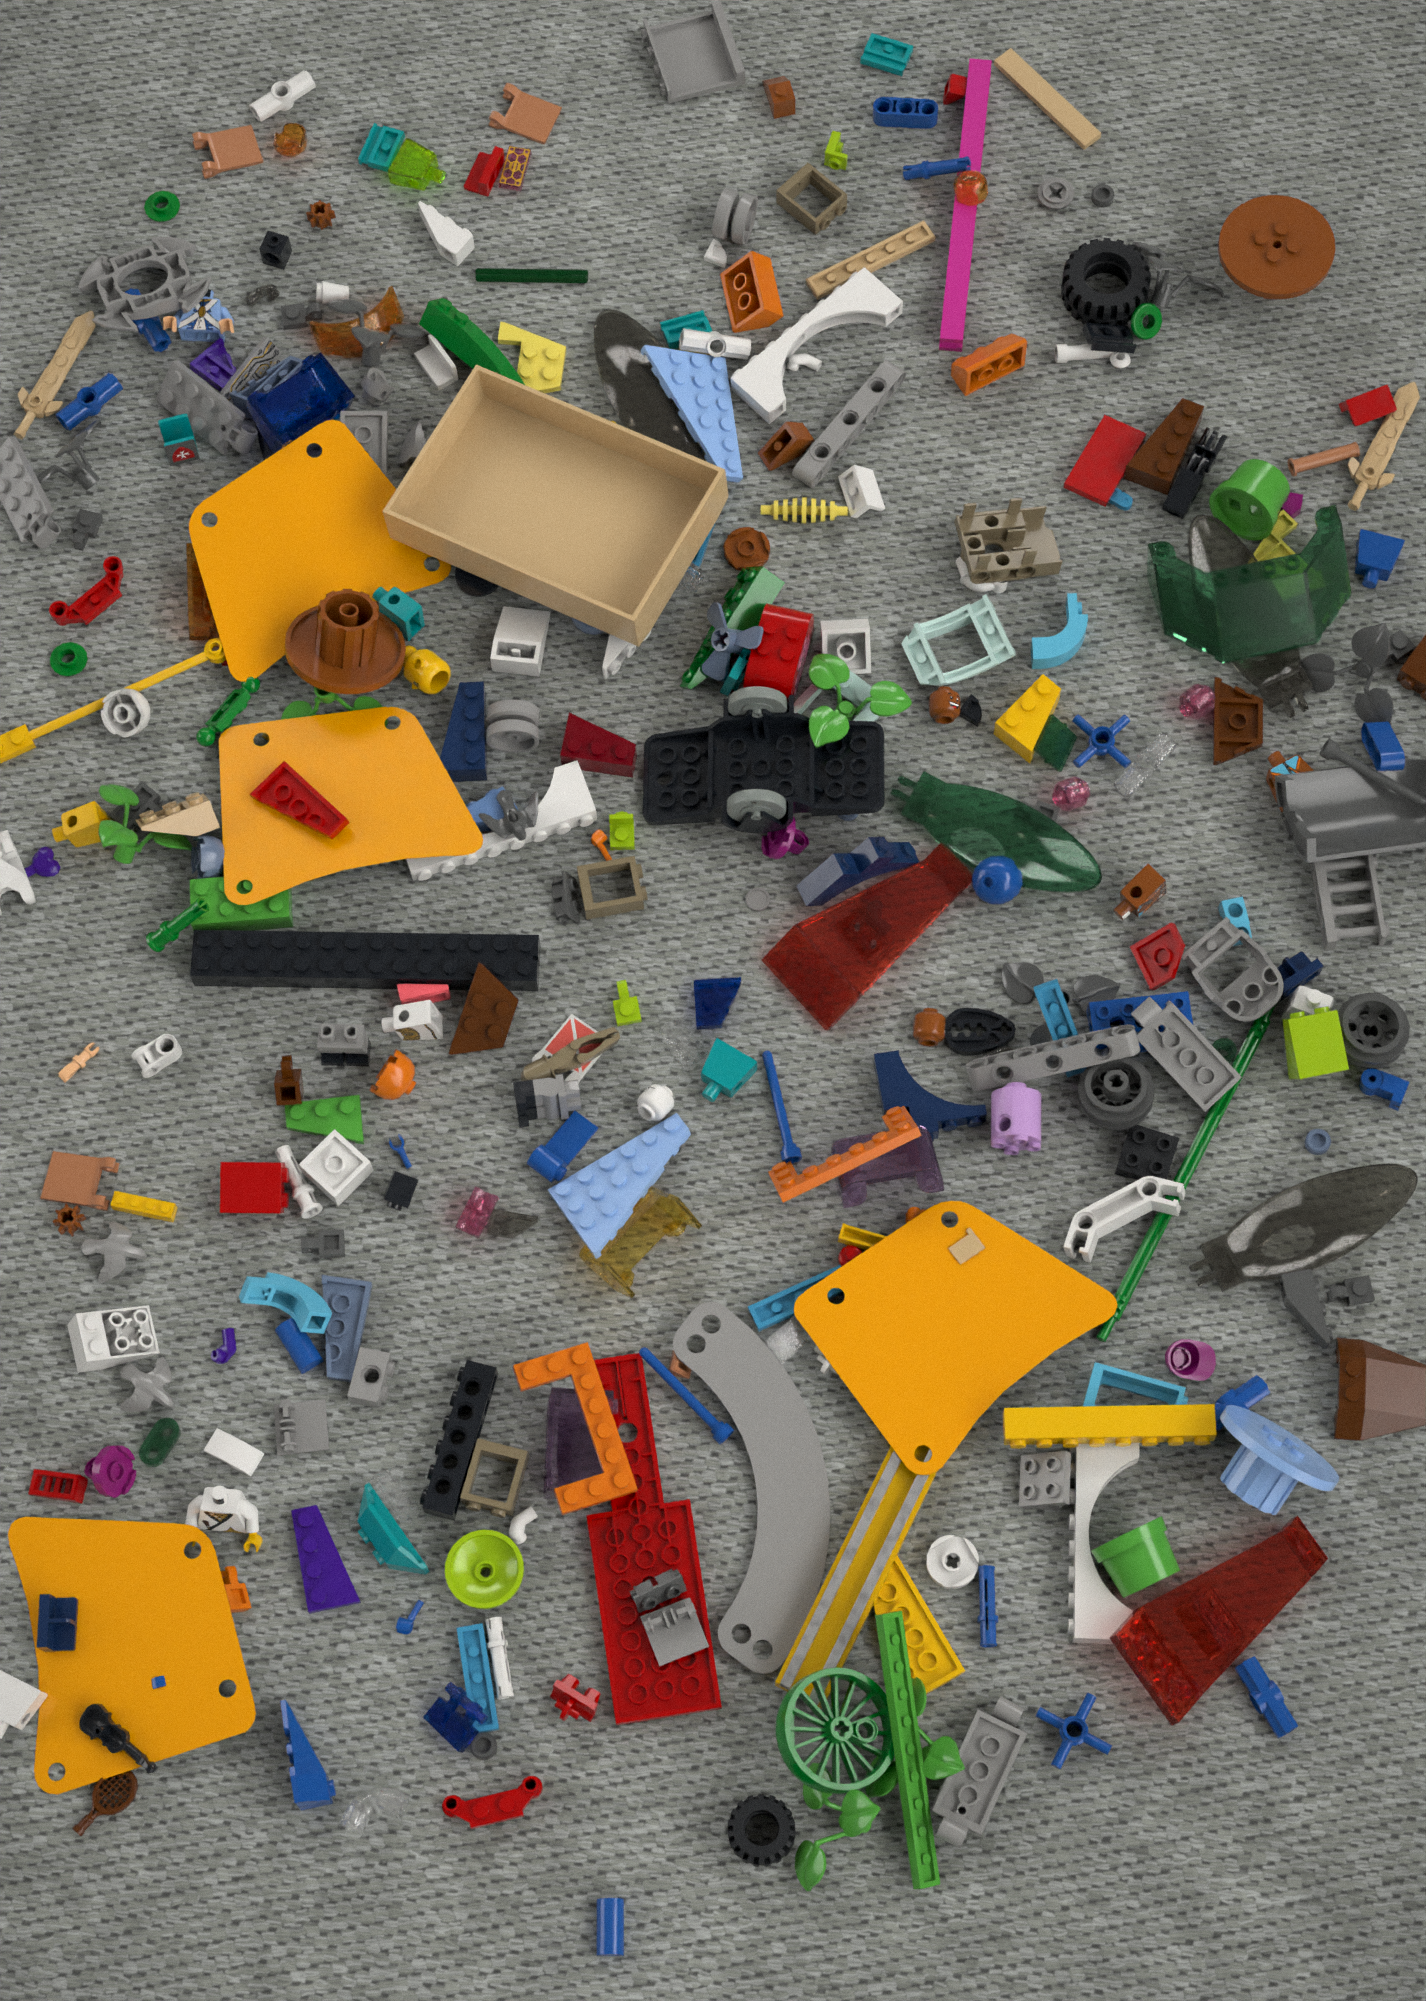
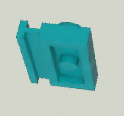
[860,33,913,76]
[358,123,405,173]
[660,310,712,349]
[720,648,751,696]

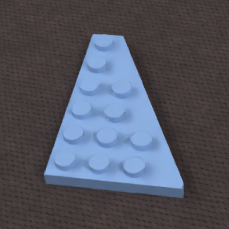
[641,345,743,482]
[548,1113,691,1259]

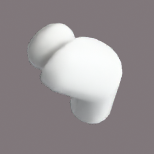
[786,353,822,371]
[508,1506,538,1544]

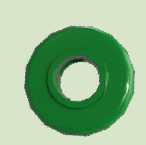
[144,191,180,222]
[1131,302,1162,340]
[50,642,88,677]

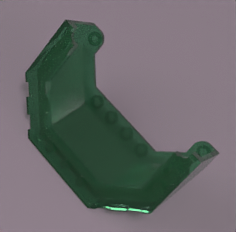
[1147,505,1351,663]

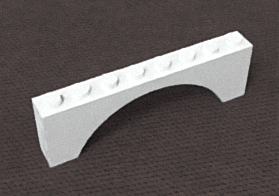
[731,267,903,424]
[405,761,597,881]
[1068,1443,1139,1645]

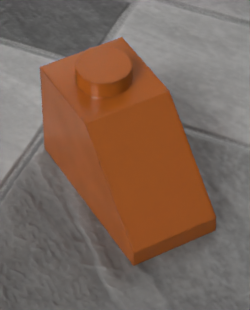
[762,76,795,119]
[758,422,815,471]

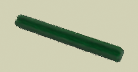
[475,268,588,283]

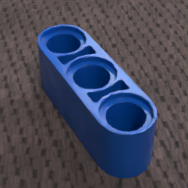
[873,97,938,129]
[1361,722,1405,771]

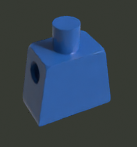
[1355,529,1405,588]

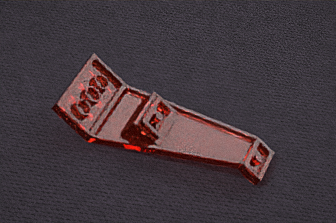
[762,843,973,1031]
[1109,1516,1328,1726]

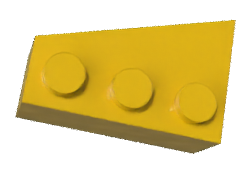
[994,674,1061,763]

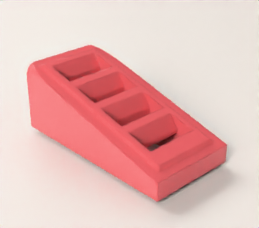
[397,984,451,1004]

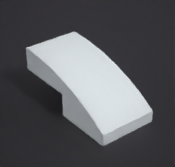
[203,1428,264,1476]

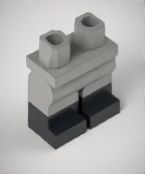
[317,1024,371,1067]
[513,1074,581,1128]

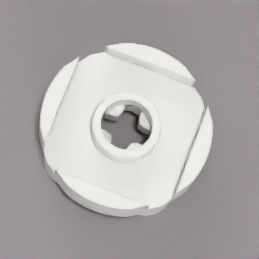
[926,1535,979,1589]

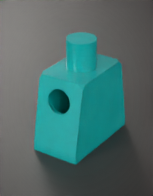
[372,587,425,641]
[701,1038,757,1102]

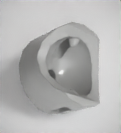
[360,367,394,403]

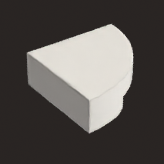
[704,239,727,268]

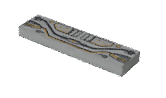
[220,337,282,405]

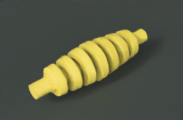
[761,497,848,523]

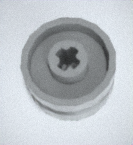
[712,188,758,245]
[486,700,540,753]

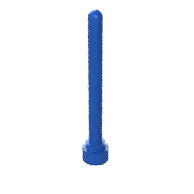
[762,1050,802,1163]
[639,1347,734,1445]

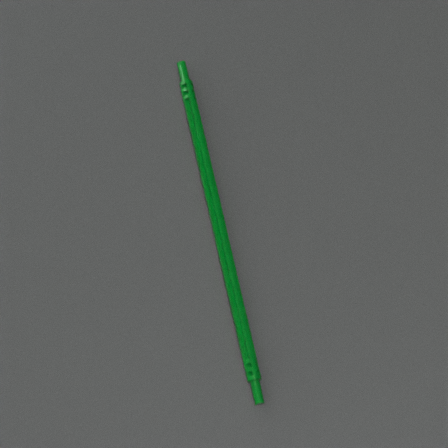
[1096,1004,1277,1342]

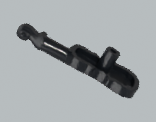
[79,1703,156,1774]

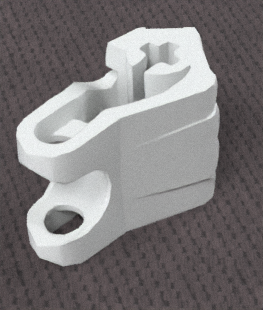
[0,830,36,916]

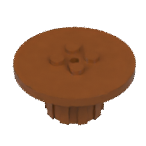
[1218,195,1335,299]
[285,589,406,694]

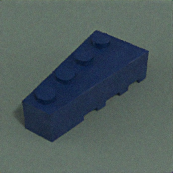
[440,681,487,782]

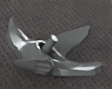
[478,790,538,841]

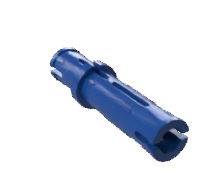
[903,156,971,180]
[977,1565,998,1648]

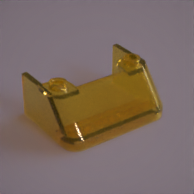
[579,1186,702,1298]

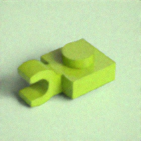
[613,980,642,1027]

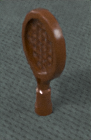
[72,1771,138,1836]

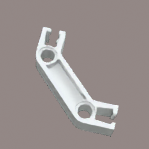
[1063,1176,1186,1263]

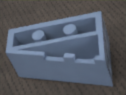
[229,356,316,426]

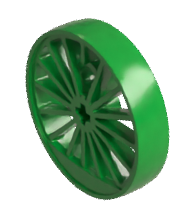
[775,1668,894,1794]

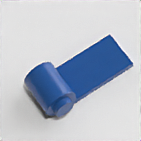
[527,1111,598,1183]

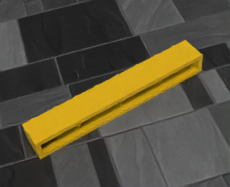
[1003,1404,1217,1449]

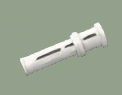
[275,1145,323,1219]

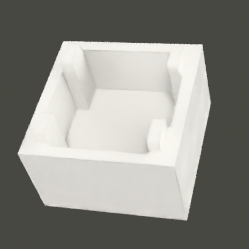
[299,1129,374,1206]

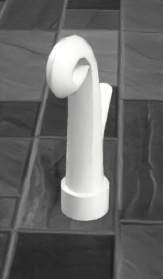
[1054,343,1131,369]

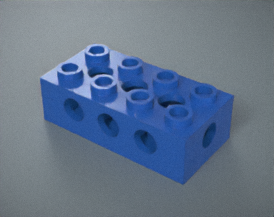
[1086,991,1193,1052]

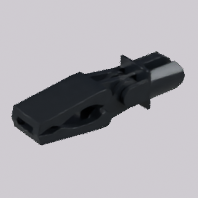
[1162,427,1227,519]

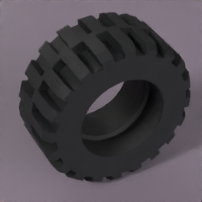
[1061,238,1151,325]

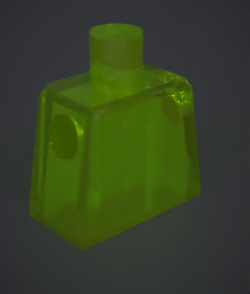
[388,138,446,191]

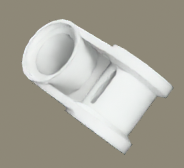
[131,1034,182,1078]

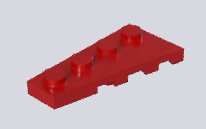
[249,761,350,839]

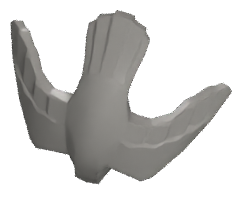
[81,1221,147,1284]
[120,1358,175,1412]

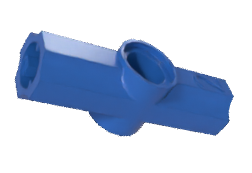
[125,288,171,352]
[56,373,123,431]
[1215,1375,1270,1432]
[1235,1656,1298,1739]

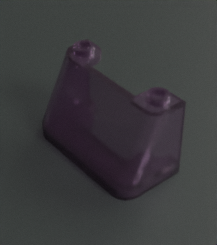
[831,1126,944,1208]
[544,1387,618,1499]

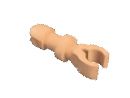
[58,1042,99,1083]

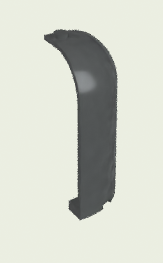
[1275,759,1426,863]

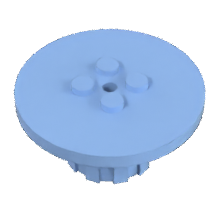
[1220,1405,1339,1515]

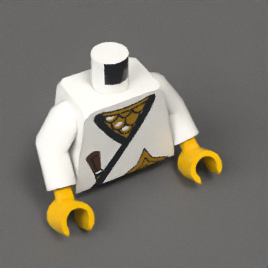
[185,1486,263,1552]

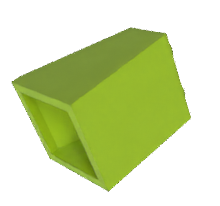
[1283,1006,1349,1079]

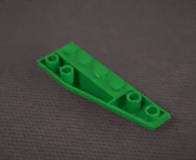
[680,566,785,690]

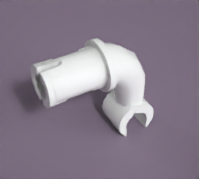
[956,557,1008,593]

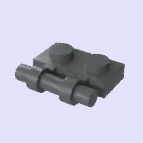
[109,781,168,843]

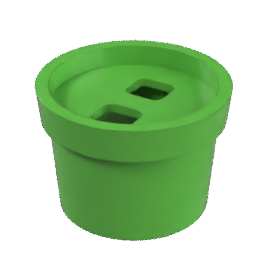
[1209,459,1290,541]
[1091,1516,1180,1598]

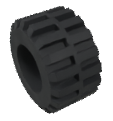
[728,1794,795,1867]

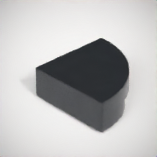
[959,694,982,727]

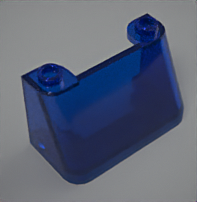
[246,352,355,454]

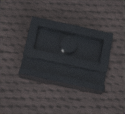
[1082,323,1137,354]

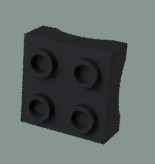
[1115,1124,1179,1180]

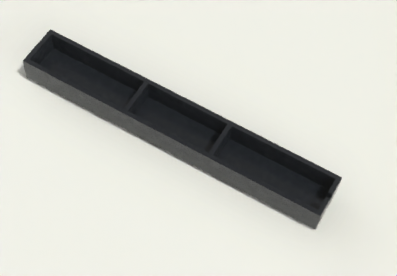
[190,930,541,991]

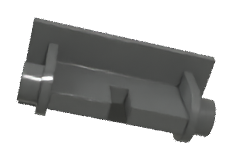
[552,871,581,925]
[629,1569,687,1613]

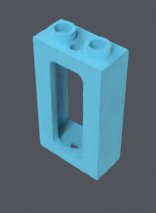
[1083,1362,1188,1406]

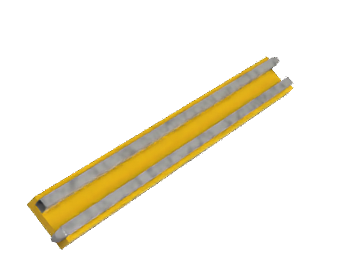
[775,1445,938,1712]

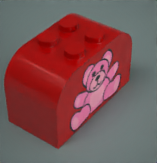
[743,603,814,700]

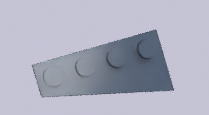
[321,1275,373,1382]

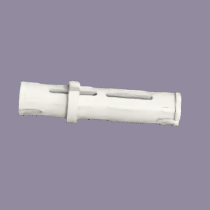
[485,1617,514,1700]

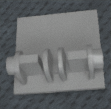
[274,1399,329,1456]
[640,1597,709,1667]

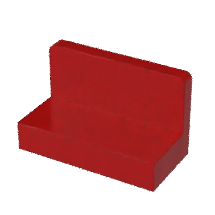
[464,146,505,197]
[1338,384,1397,427]

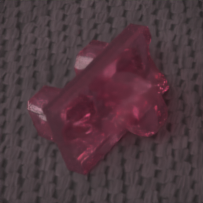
[455,1186,499,1238]

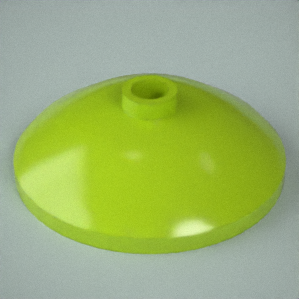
[445,1530,524,1609]

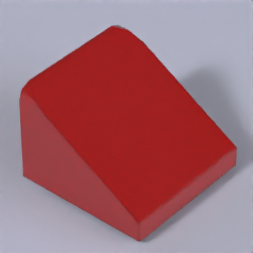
[943,74,967,105]

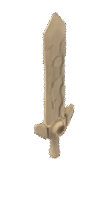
[14,311,96,440]
[1348,382,1420,511]

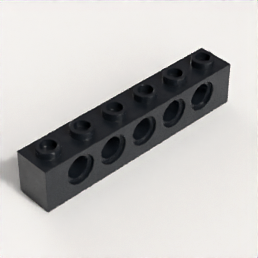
[420,1360,498,1521]

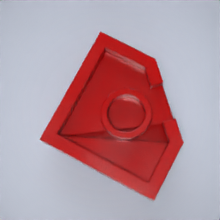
[1130,922,1185,991]

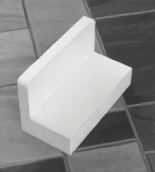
[414,334,458,391]
[838,465,885,518]

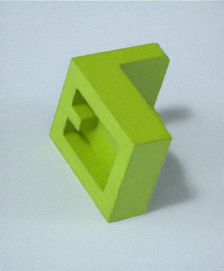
[824,131,848,170]
[609,811,635,851]

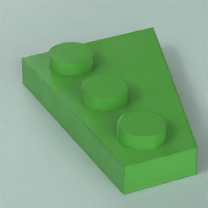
[285,1095,364,1145]

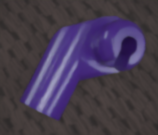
[211,1328,237,1364]

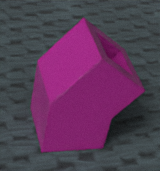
[1279,492,1303,519]

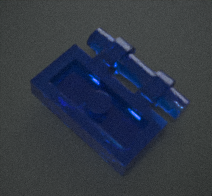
[423,1682,488,1753]

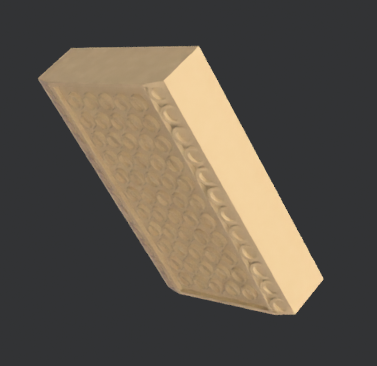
[382,365,729,647]

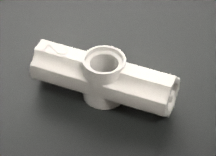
[249,70,316,122]
[679,329,751,360]

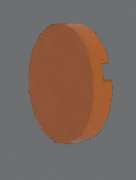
[723,527,770,571]

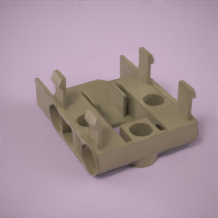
[954,498,1062,584]

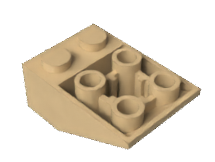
[135,792,220,836]

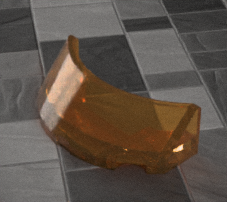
[309,286,404,358]

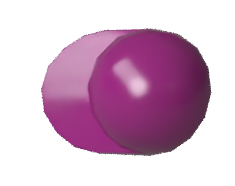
[1165,1339,1216,1381]

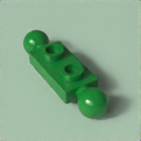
[196,677,260,747]

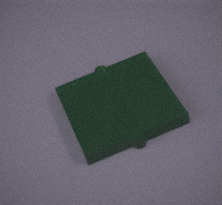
[1033,714,1077,772]

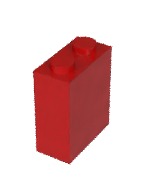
[220,1162,289,1214]

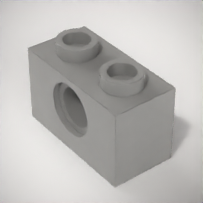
[347,1347,395,1409]

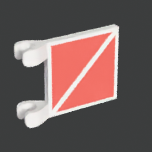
[532,1014,602,1084]

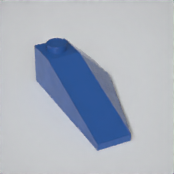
[280,1700,336,1811]

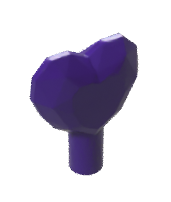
[24,846,60,877]

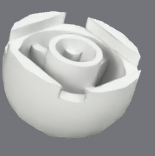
[101,688,150,737]

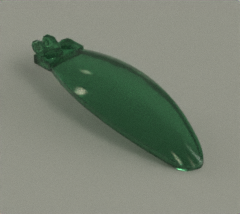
[890,771,1102,893]

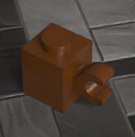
[274,1055,304,1106]

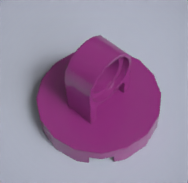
[761,816,809,860]
[84,1445,136,1498]

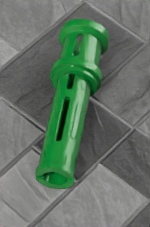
[146,898,209,952]

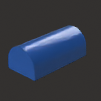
[275,1318,324,1374]
[597,1898,624,1956]

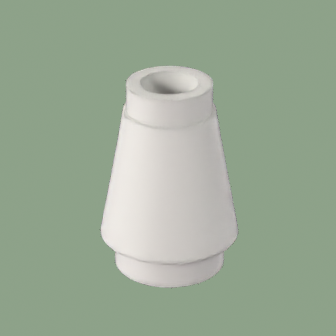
[316,281,349,304]

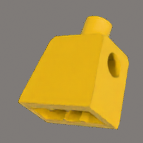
[52,801,111,847]

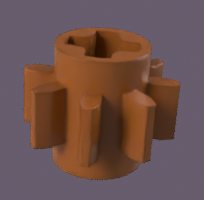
[306,200,336,230]
[53,1203,86,1237]

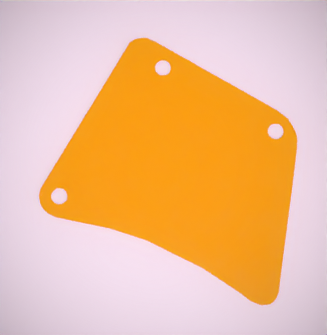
[189,420,451,682]
[219,707,483,905]
[794,1201,1117,1475]
[8,1517,256,1795]

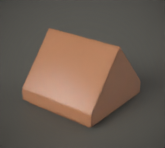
[668,1350,691,1379]

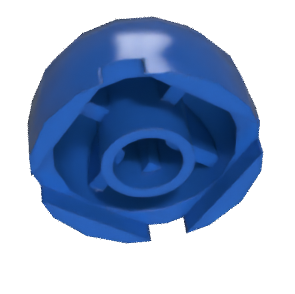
[972,855,1022,905]

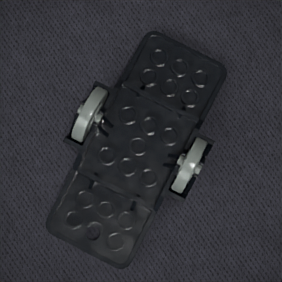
[642,686,885,833]

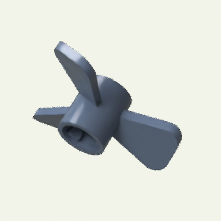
[702,602,764,681]

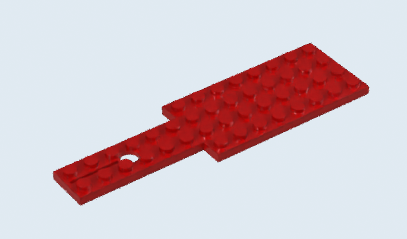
[586,1353,722,1725]

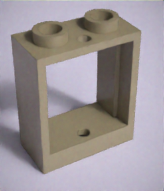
[776,163,847,235]
[577,856,648,920]
[460,1438,529,1518]

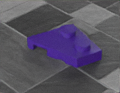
[189,338,237,392]

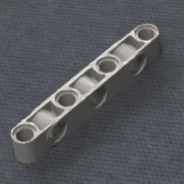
[792,360,906,488]
[965,1024,1141,1091]

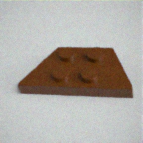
[1213,677,1263,765]
[448,962,519,1055]

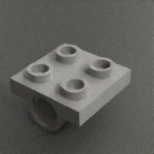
[1019,1451,1071,1510]

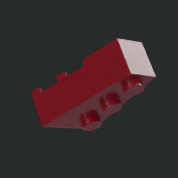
[560,712,637,778]

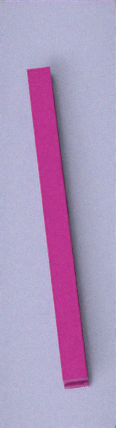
[939,58,992,352]

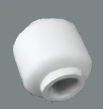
[637,1084,674,1121]

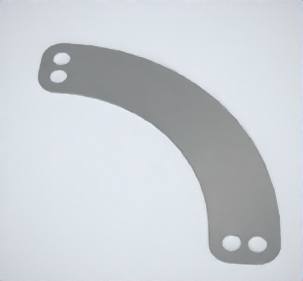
[673,1302,830,1674]

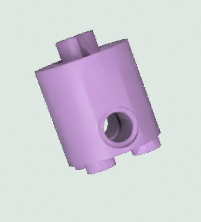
[991,1082,1041,1155]

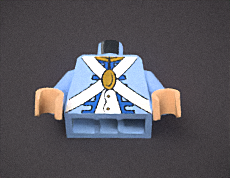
[163,289,234,342]

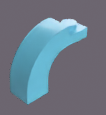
[1030,593,1088,669]
[239,1272,332,1334]

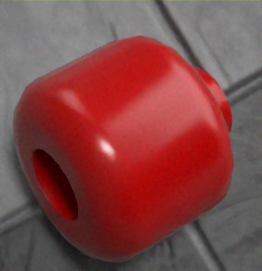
[838,1245,862,1267]

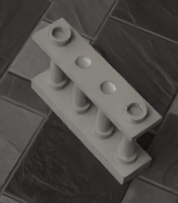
[1310,854,1390,951]

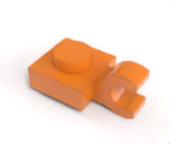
[221,1566,252,1613]

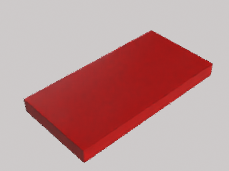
[1063,415,1147,507]

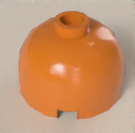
[369,1049,416,1100]

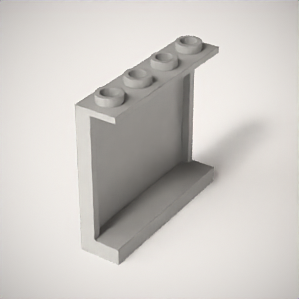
[640,0,745,104]

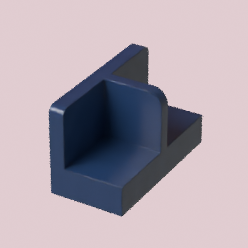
[1277,951,1323,1001]
[37,1594,78,1652]

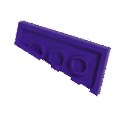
[291,1505,361,1614]

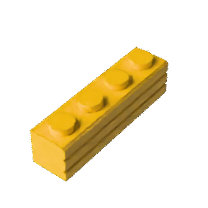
[110,1191,178,1222]
[838,1223,887,1250]

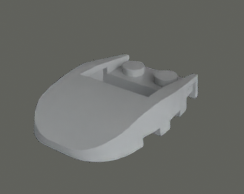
[1182,917,1284,1022]

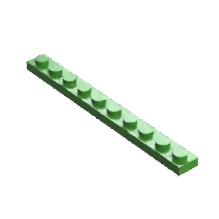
[875,1611,940,1889]

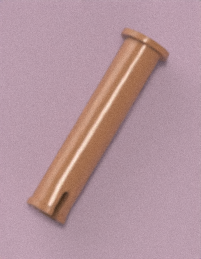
[1288,442,1360,477]

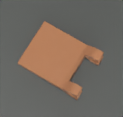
[489,83,562,145]
[192,125,263,179]
[41,1151,120,1211]

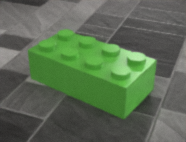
[190,877,293,931]

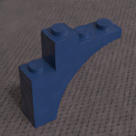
[796,837,920,906]
[873,1050,987,1144]

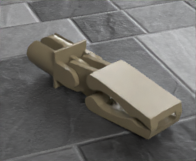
[521,1027,620,1081]

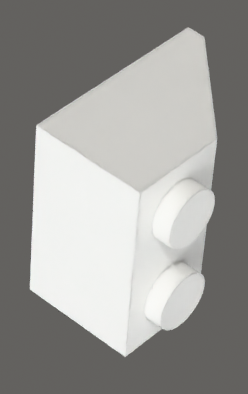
[820,619,871,674]

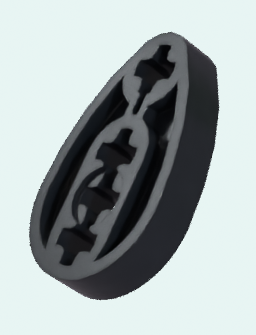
[944,1008,1016,1056]

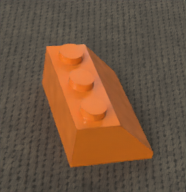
[720,251,784,333]
[951,333,1027,396]

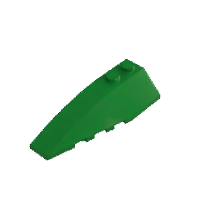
[419,298,525,385]

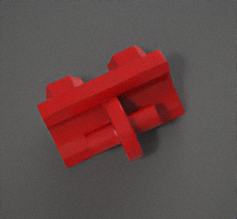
[550,1674,601,1722]

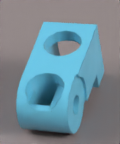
[1218,897,1252,946]

